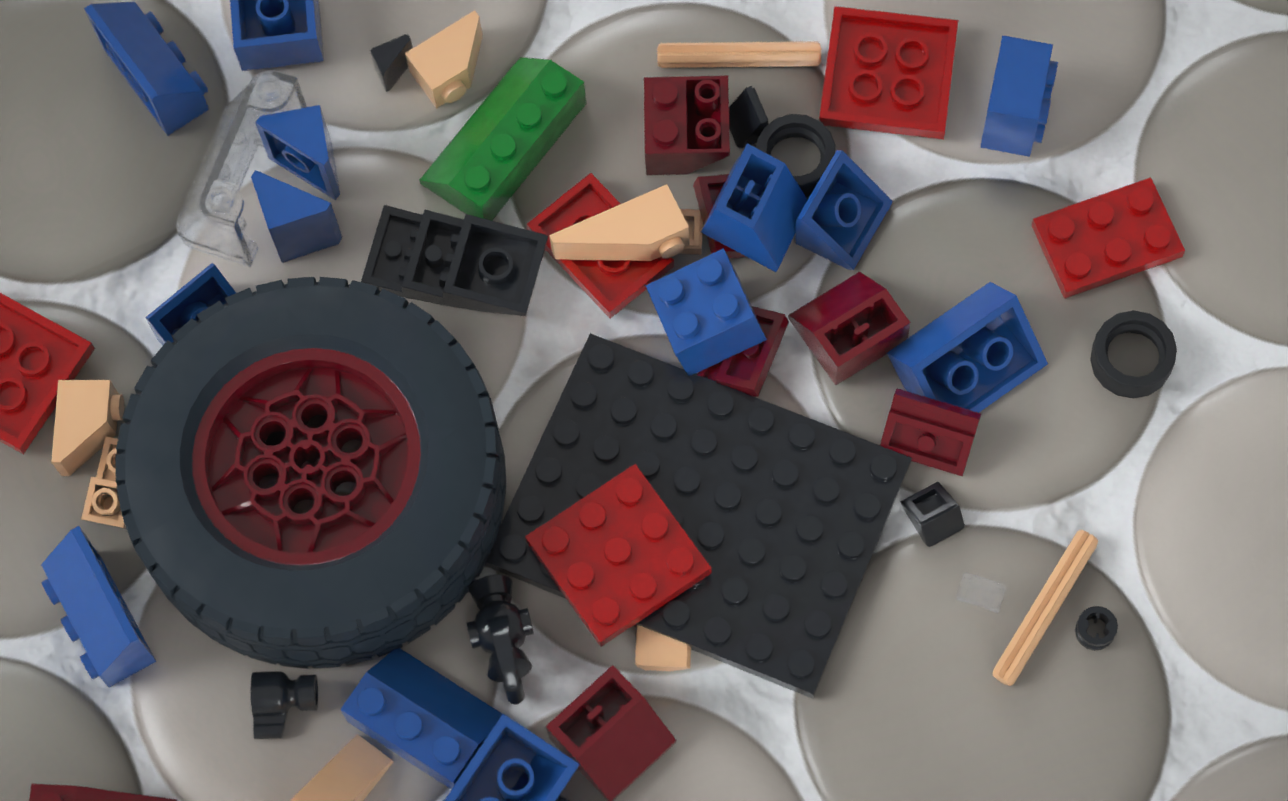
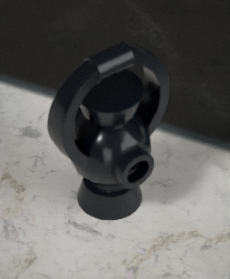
[466,575,534,704]

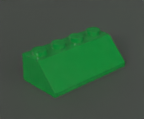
[419,57,587,221]

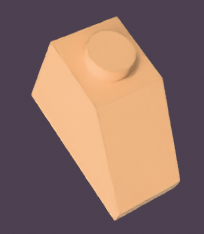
[405,10,483,109]
[51,380,125,476]

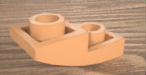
[81,436,126,528]

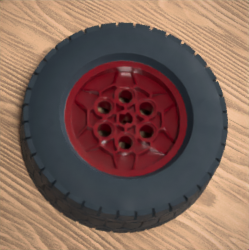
[116,277,506,669]

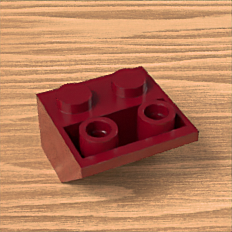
[644,75,730,175]
[788,272,911,385]
[545,665,677,801]

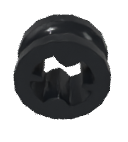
[1075,606,1118,651]

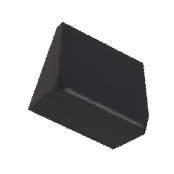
[370,34,413,92]
[729,86,768,148]
[900,481,965,547]

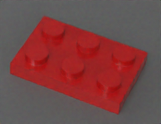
[526,173,675,319]
[1031,177,1185,299]

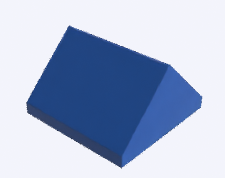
[255,105,340,200]
[795,150,893,270]
[251,170,342,263]
[145,263,236,345]

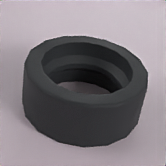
[756,114,836,197]
[1090,310,1177,399]

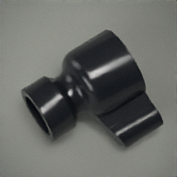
[250,671,318,739]

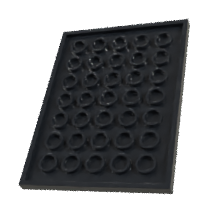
[485,333,912,699]

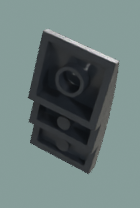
[361,205,548,316]

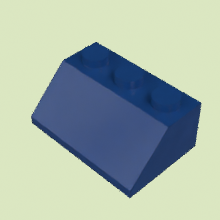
[84,2,209,136]
[887,282,1048,413]
[41,526,156,688]
[340,648,502,790]
[444,714,580,801]

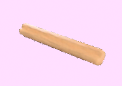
[657,41,821,68]
[992,530,1098,686]

